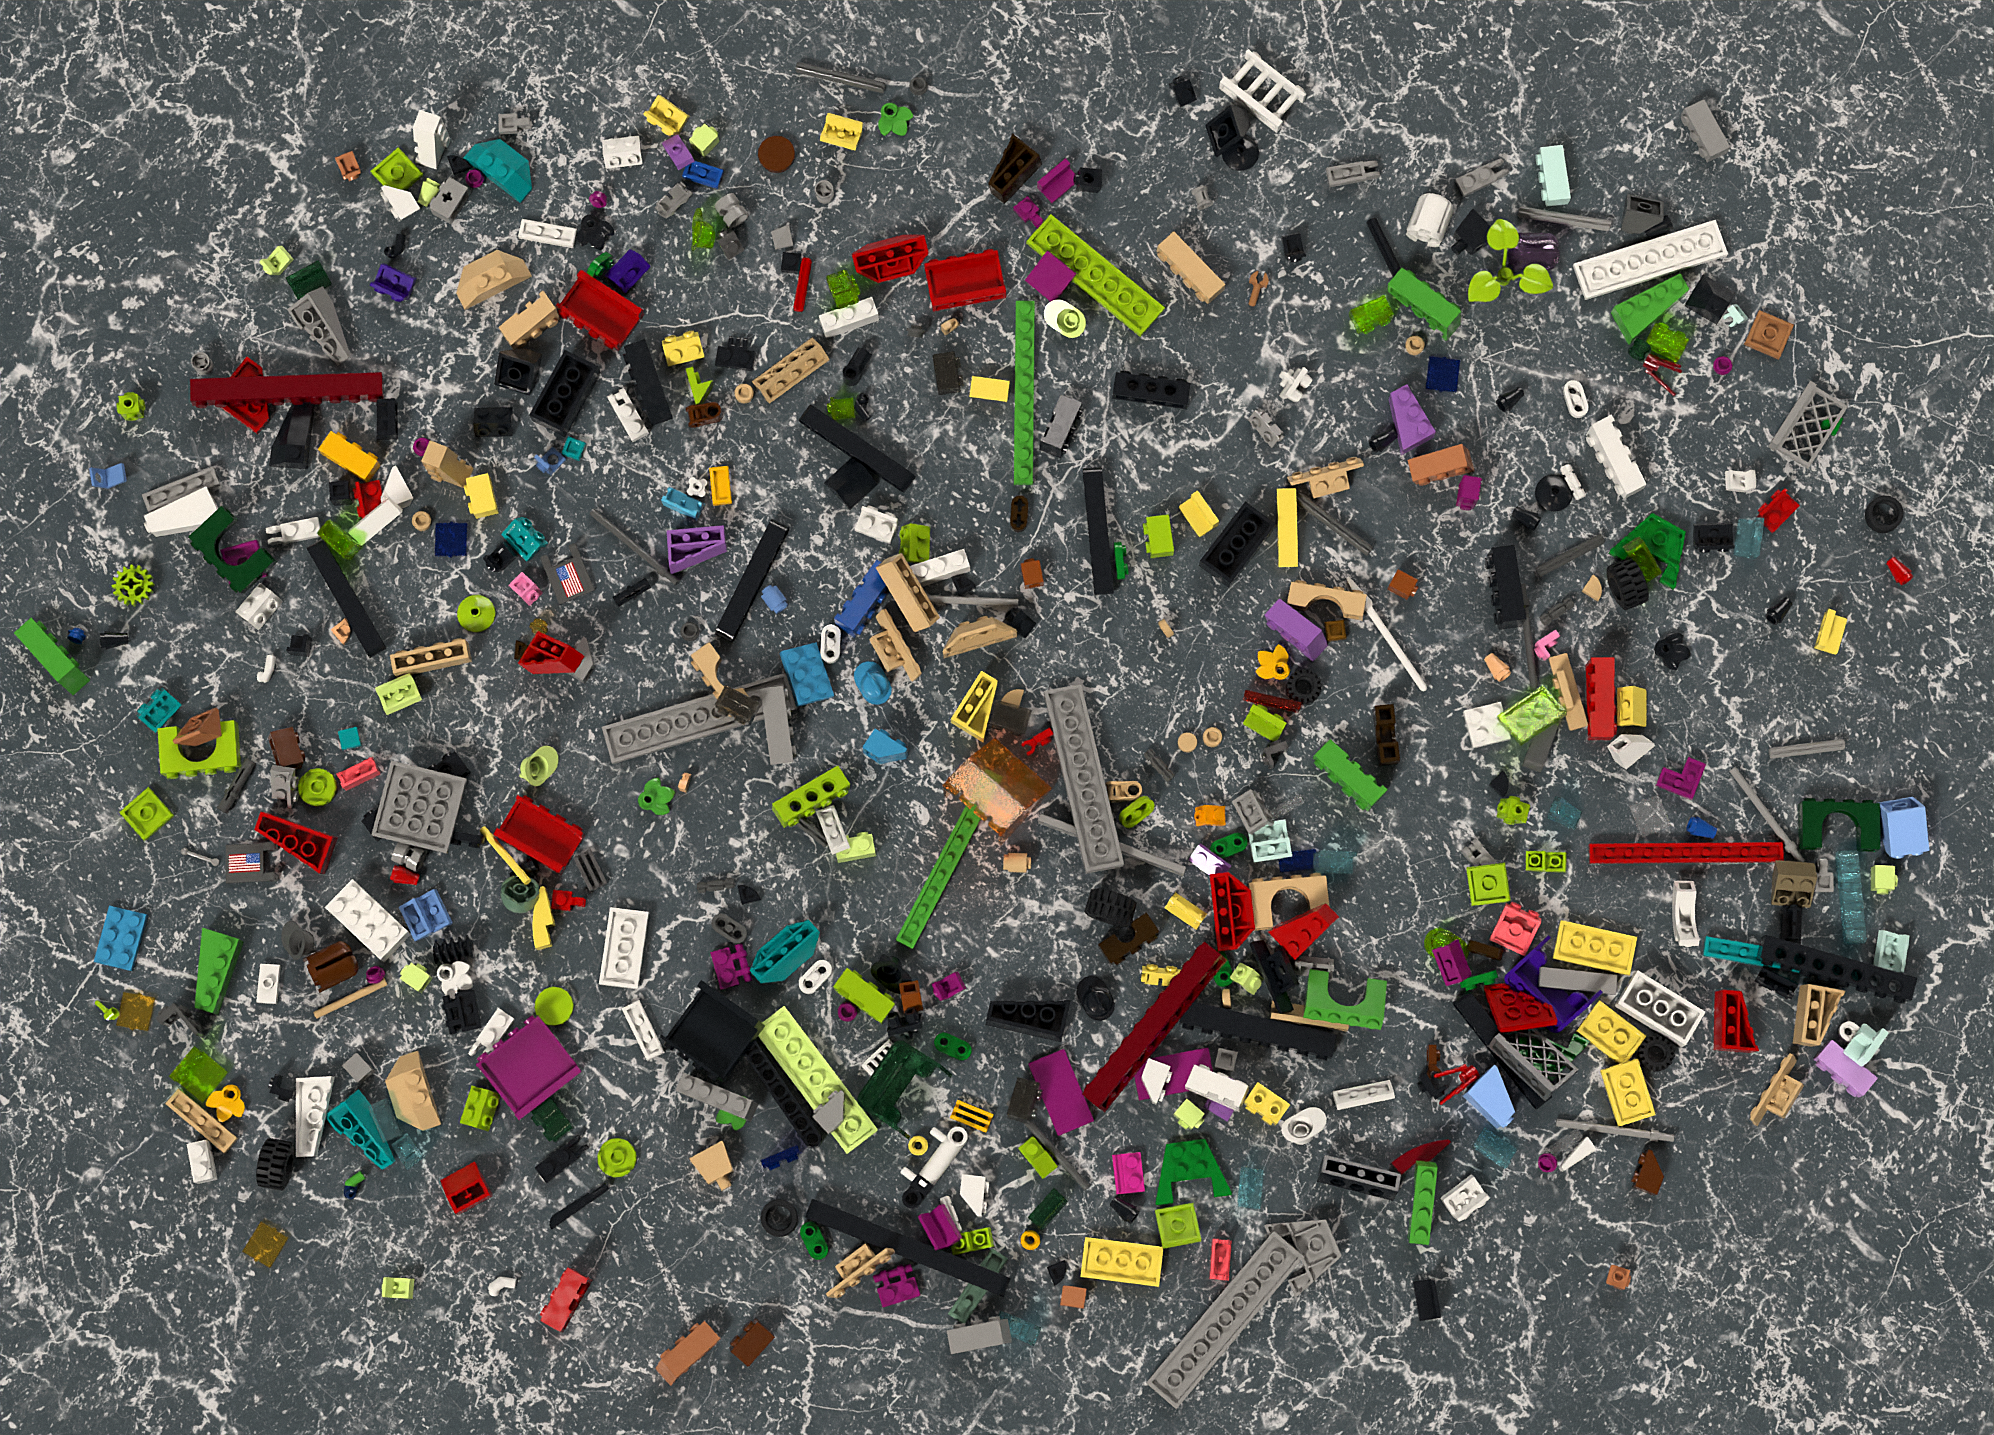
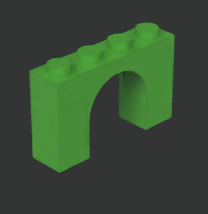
[1303,969,1387,1030]

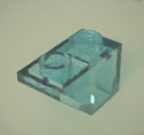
[998,1310,1041,1346]

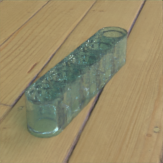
[1835,850,1866,945]

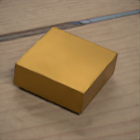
[1324,620,1346,642]

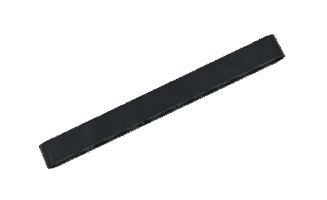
[805,1199,1011,1297]

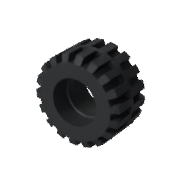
[1607,558,1649,610]
[1084,888,1137,927]
[256,1138,295,1191]

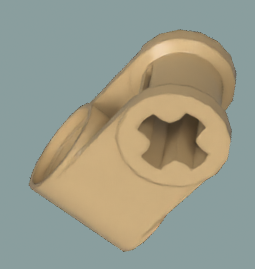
[1105,781,1142,803]

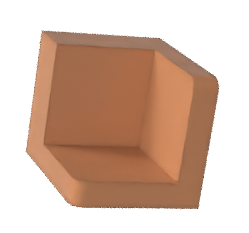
[1060,1285,1086,1309]

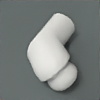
[257,655,276,683]
[488,1277,517,1296]

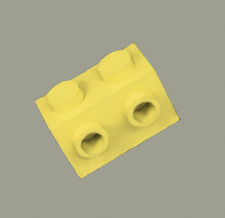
[1244,1082,1290,1126]

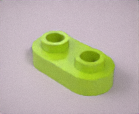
[1119,796,1155,828]

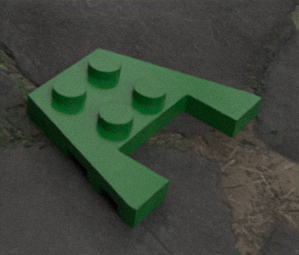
[1608,513,1686,590]
[1517,1029,1590,1081]
[1155,1139,1232,1206]

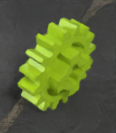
[111,564,155,607]

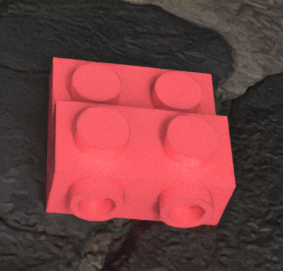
[1489,902,1542,956]

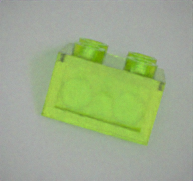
[168,1046,228,1102]

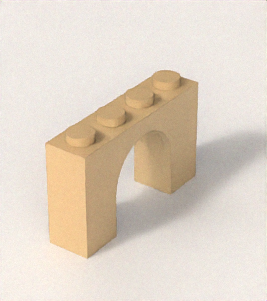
[1248,873,1330,931]

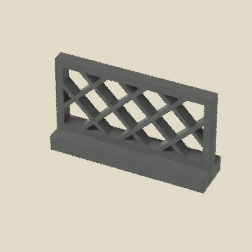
[1488,1028,1579,1101]

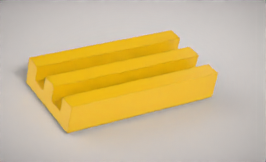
[950,1100,994,1133]

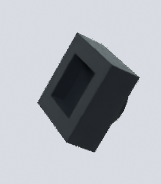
[781,252,802,274]

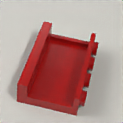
[924,249,1006,311]
[555,270,644,351]
[493,795,585,875]

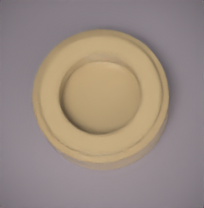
[1405,335,1425,355]
[735,384,754,404]
[412,511,432,531]
[1158,619,1174,638]
[1203,727,1222,747]
[1178,733,1197,753]
[1222,989,1232,1009]

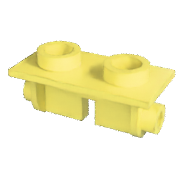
[1165,892,1207,930]
[1141,964,1181,986]

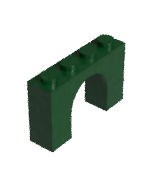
[188,506,277,593]
[1798,798,1880,852]

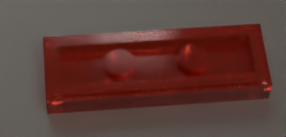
[1243,690,1302,713]

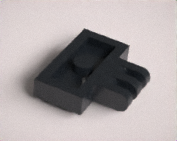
[715,336,756,371]

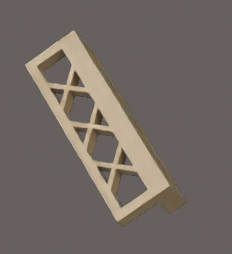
[752,338,830,404]
[1269,1001,1349,1032]

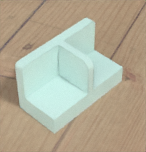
[1843,1023,1889,1067]

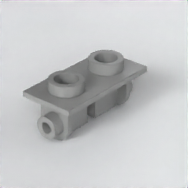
[655,182,693,219]
[1248,408,1284,448]
[1294,956,1334,979]

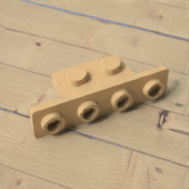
[1287,457,1364,498]
[869,609,922,682]
[1549,653,1588,731]
[1750,1053,1804,1126]
[826,1244,895,1298]

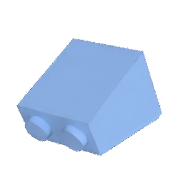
[1879,797,1929,859]
[1462,1065,1515,1129]

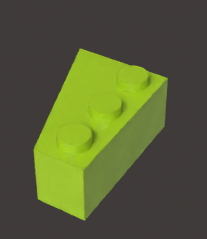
[833,968,896,1024]

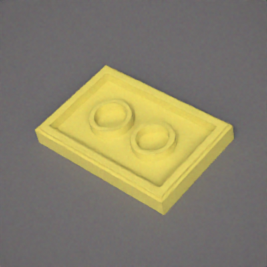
[1576,1000,1646,1064]
[1600,1058,1656,1127]

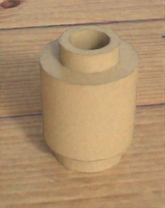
[1003,853,1031,873]

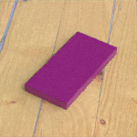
[1134,1048,1213,1101]
[1028,1049,1094,1136]

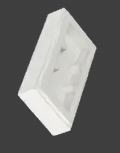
[256,964,281,1004]

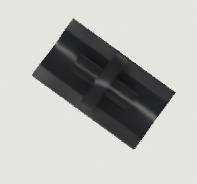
[887,1007,924,1040]

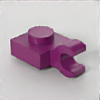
[1013,196,1043,229]

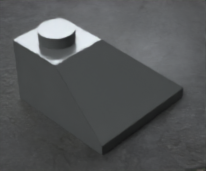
[1621,194,1664,234]

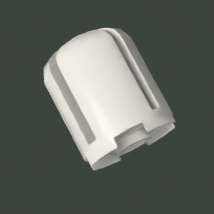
[1406,193,1454,247]

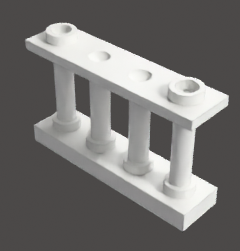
[1219,49,1306,133]

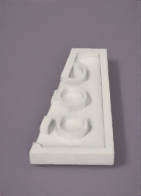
[296,1076,335,1157]

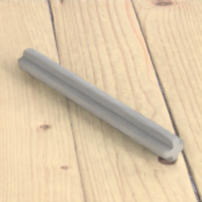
[1518,206,1611,231]

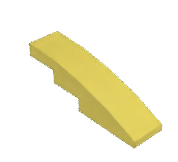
[1277,488,1298,567]

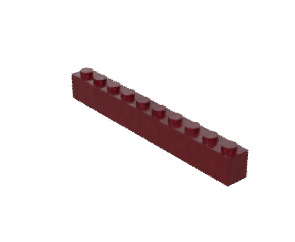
[190,372,384,408]
[1082,941,1227,1113]

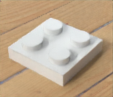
[1463,702,1511,749]

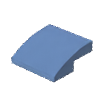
[399,889,453,941]

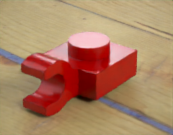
[1021,727,1054,756]
[551,890,586,911]

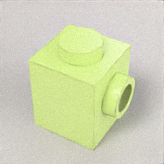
[689,124,719,157]
[1871,865,1898,895]
[400,963,433,994]
[1173,1099,1205,1130]

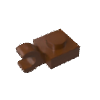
[1426,1045,1441,1079]

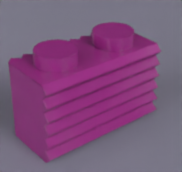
[1456,475,1482,511]

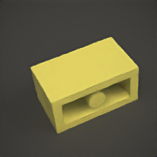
[464,473,499,519]

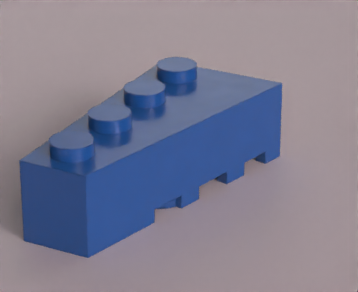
[834,560,888,638]

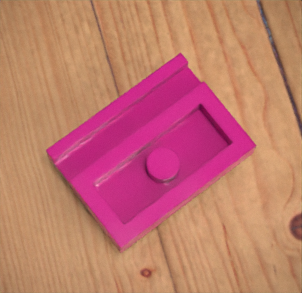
[1112,1152,1145,1195]

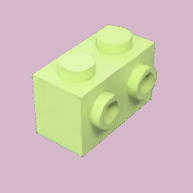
[836,832,876,863]

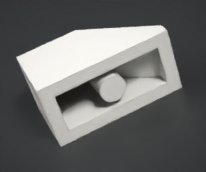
[381,466,413,509]

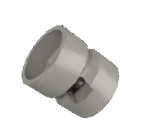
[714,193,749,229]
[391,842,427,872]

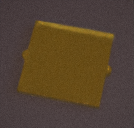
[116,992,155,1031]
[242,1222,288,1268]

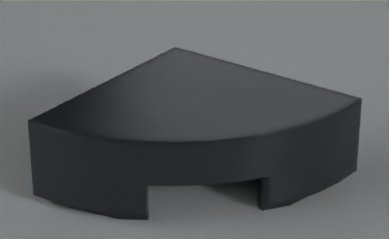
[447,155,471,175]
[951,576,976,595]
[1489,770,1509,798]
[737,885,761,905]
[1047,1260,1066,1286]

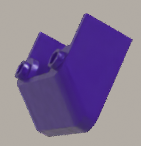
[1504,935,1603,1033]

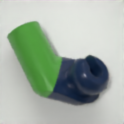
[344,1171,366,1200]

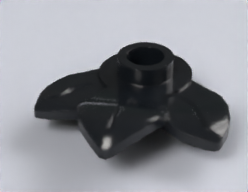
[577,215,614,250]
[1654,633,1691,670]

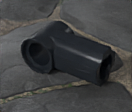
[842,347,872,386]

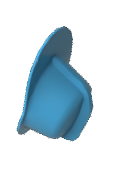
[854,661,892,705]

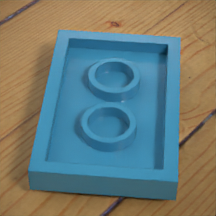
[779,642,834,707]
[94,906,148,971]

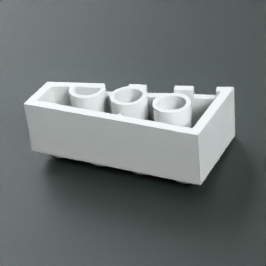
[1586,414,1646,499]

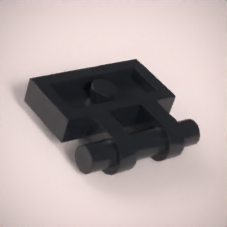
[442,990,482,1035]

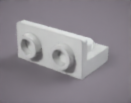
[855,505,898,544]

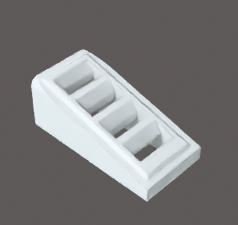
[861,1039,903,1080]
[1559,1136,1596,1172]

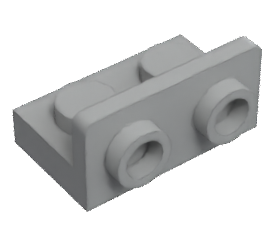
[270,765,299,809]
[1232,789,1274,835]

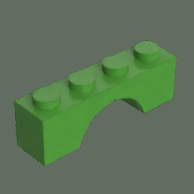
[1407,1161,1438,1245]

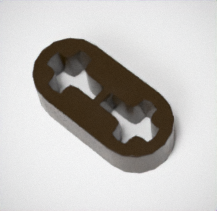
[1010,495,1028,532]
[1466,940,1504,961]

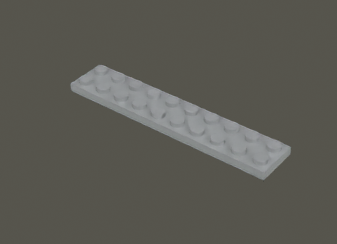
[602,673,797,764]
[1043,684,1124,874]
[1146,1231,1304,1409]

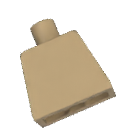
[689,1141,734,1191]

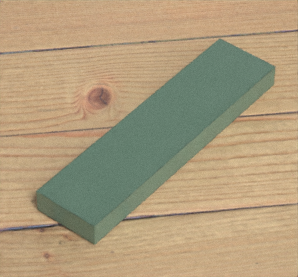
[948,1248,1008,1323]

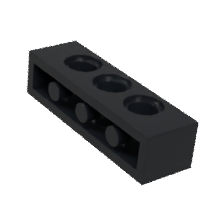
[1112,371,1191,410]
[1317,1155,1401,1201]

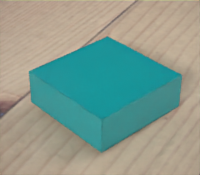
[561,436,586,461]
[338,727,362,751]

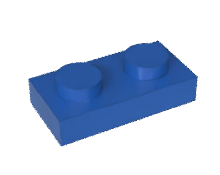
[682,161,724,189]

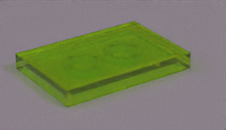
[1497,685,1567,746]

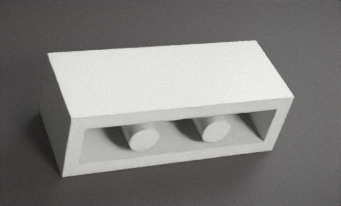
[819,297,879,339]
[910,549,970,587]

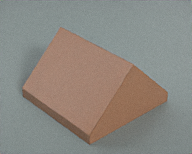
[173,707,222,747]

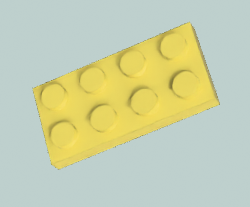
[1552,920,1637,976]
[1080,1237,1163,1287]

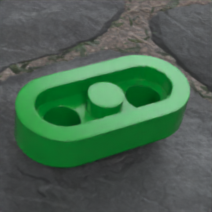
[587,251,614,278]
[1114,542,1128,580]
[1210,833,1247,859]
[1213,949,1233,987]
[1459,970,1499,991]
[934,1032,972,1061]
[800,1222,828,1260]

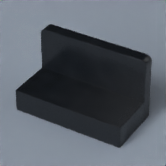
[1413,1278,1441,1321]

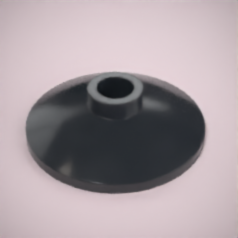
[1222,135,1259,171]
[1535,474,1573,512]

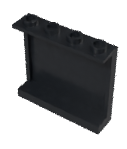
[660,980,765,1083]

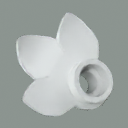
[437,961,473,999]

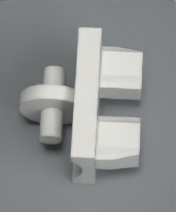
[1279,367,1312,402]

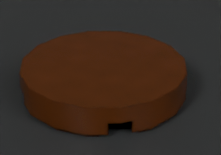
[758,136,795,173]

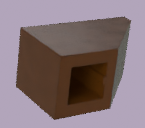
[1631,1149,1664,1196]

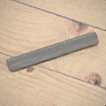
[1769,739,1845,759]

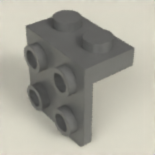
[156,1003,206,1038]

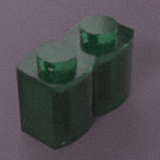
[531,1097,575,1143]

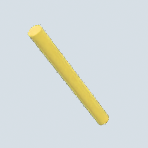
[480,826,531,885]

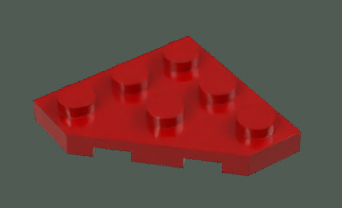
[222,357,269,434]
[1484,983,1557,1033]

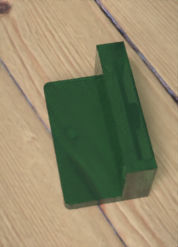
[286,260,332,300]

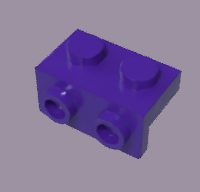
[370,263,416,302]

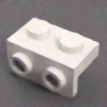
[602,136,642,169]
[236,583,283,630]
[1440,1175,1490,1221]

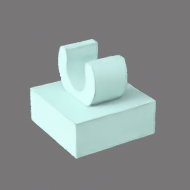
[1723,304,1749,327]

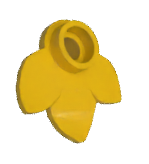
[1256,644,1290,680]
[206,1085,245,1122]

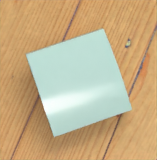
[1248,819,1292,863]

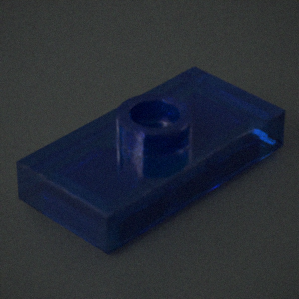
[1278,849,1319,873]

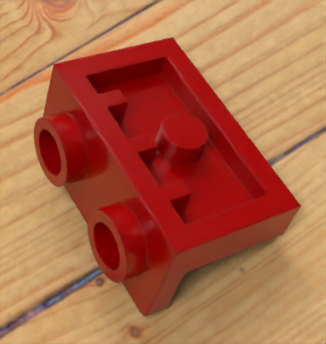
[353,480,383,519]
[1756,488,1800,534]

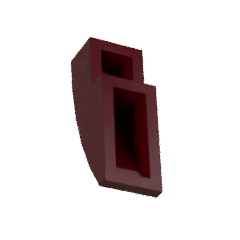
[1390,1139,1451,1175]

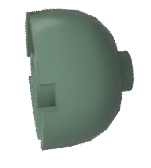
[500,876,539,913]

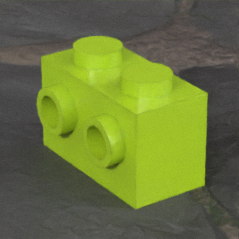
[1143,514,1174,558]

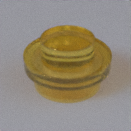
[529,619,548,634]

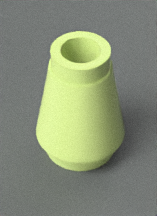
[417,178,440,207]

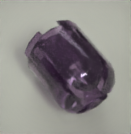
[1508,233,1560,271]

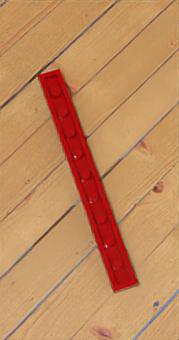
[1588,842,1784,864]

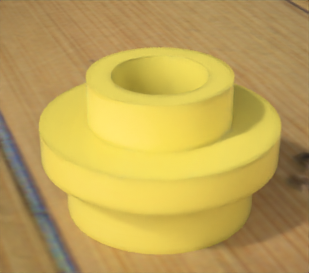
[908,1136,928,1156]

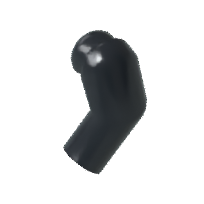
[384,234,406,258]
[854,393,871,422]

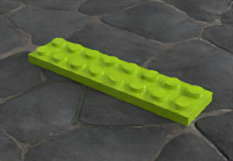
[1026,214,1165,337]

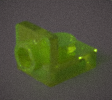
[827,397,855,420]

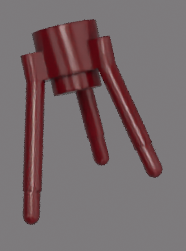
[1643,353,1682,396]

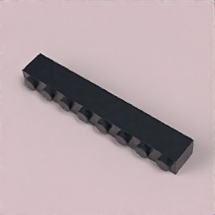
[1179,1002,1337,1061]

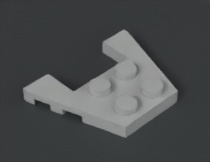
[1264,1219,1342,1297]

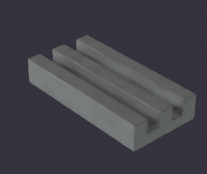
[573,849,608,892]

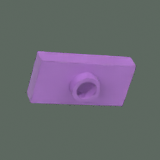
[662,134,694,170]

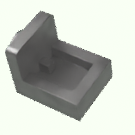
[714,228,744,260]
[1261,740,1288,769]

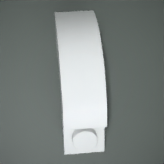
[1672,881,1700,947]

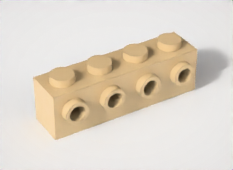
[1157,232,1225,304]
[876,553,940,632]
[390,638,472,678]

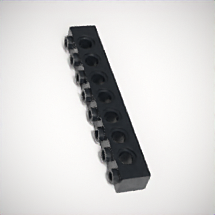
[1756,935,1917,1004]

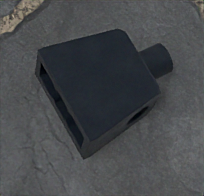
[1451,209,1491,255]

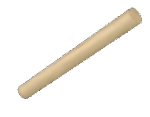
[313,978,388,1019]

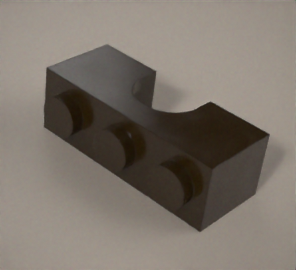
[1372,704,1400,766]
[1098,912,1160,966]

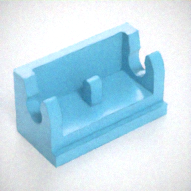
[661,487,705,521]

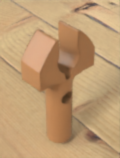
[1248,271,1269,306]

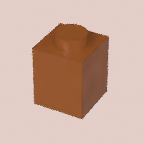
[1021,558,1044,589]
[1387,569,1418,600]
[899,980,923,1013]

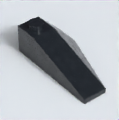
[269,402,315,469]

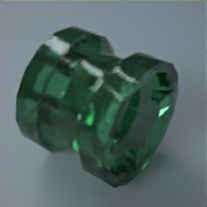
[1627,338,1652,362]

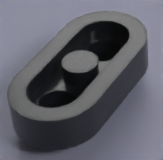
[451,831,486,848]

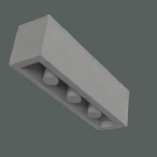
[760,685,797,765]
[675,1073,759,1122]

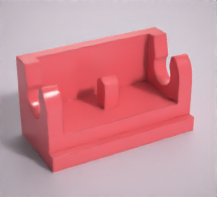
[336,757,381,791]
[1209,1239,1232,1281]

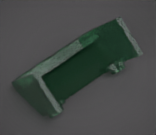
[857,1040,953,1140]

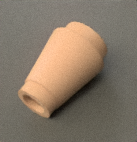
[1484,653,1511,682]

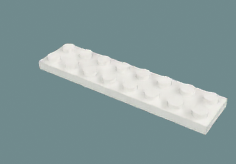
[1573,220,1728,300]

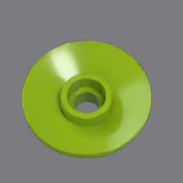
[457,595,495,632]

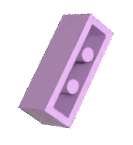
[1813,1040,1878,1097]

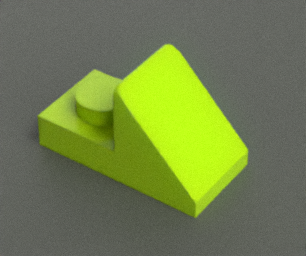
[686,367,714,405]
[1018,1136,1058,1179]

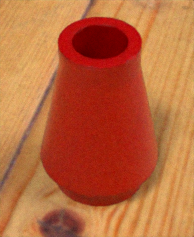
[1886,557,1913,586]
[390,865,420,886]

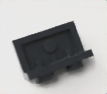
[473,407,513,437]
[1693,522,1735,553]

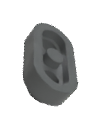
[711,913,747,944]

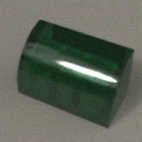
[1028,1188,1068,1231]

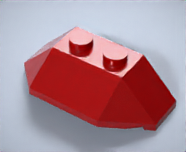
[851,234,929,283]
[1210,872,1255,952]

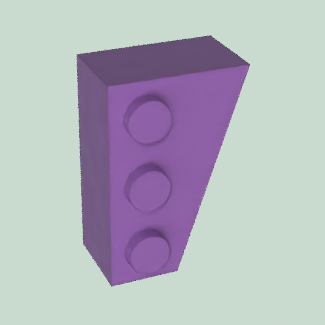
[1389,384,1436,455]
[667,525,727,574]
[1265,598,1328,662]

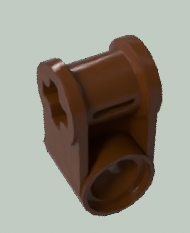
[685,402,723,428]

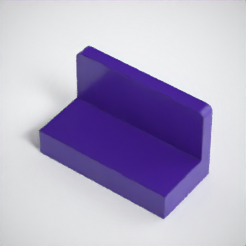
[605,249,651,293]

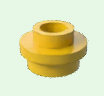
[1021,1230,1040,1250]

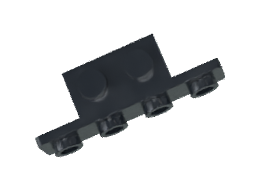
[1250,940,1299,1014]

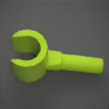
[94,1000,120,1020]

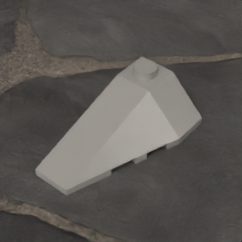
[287,286,351,365]

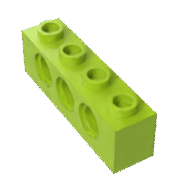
[772,766,850,828]

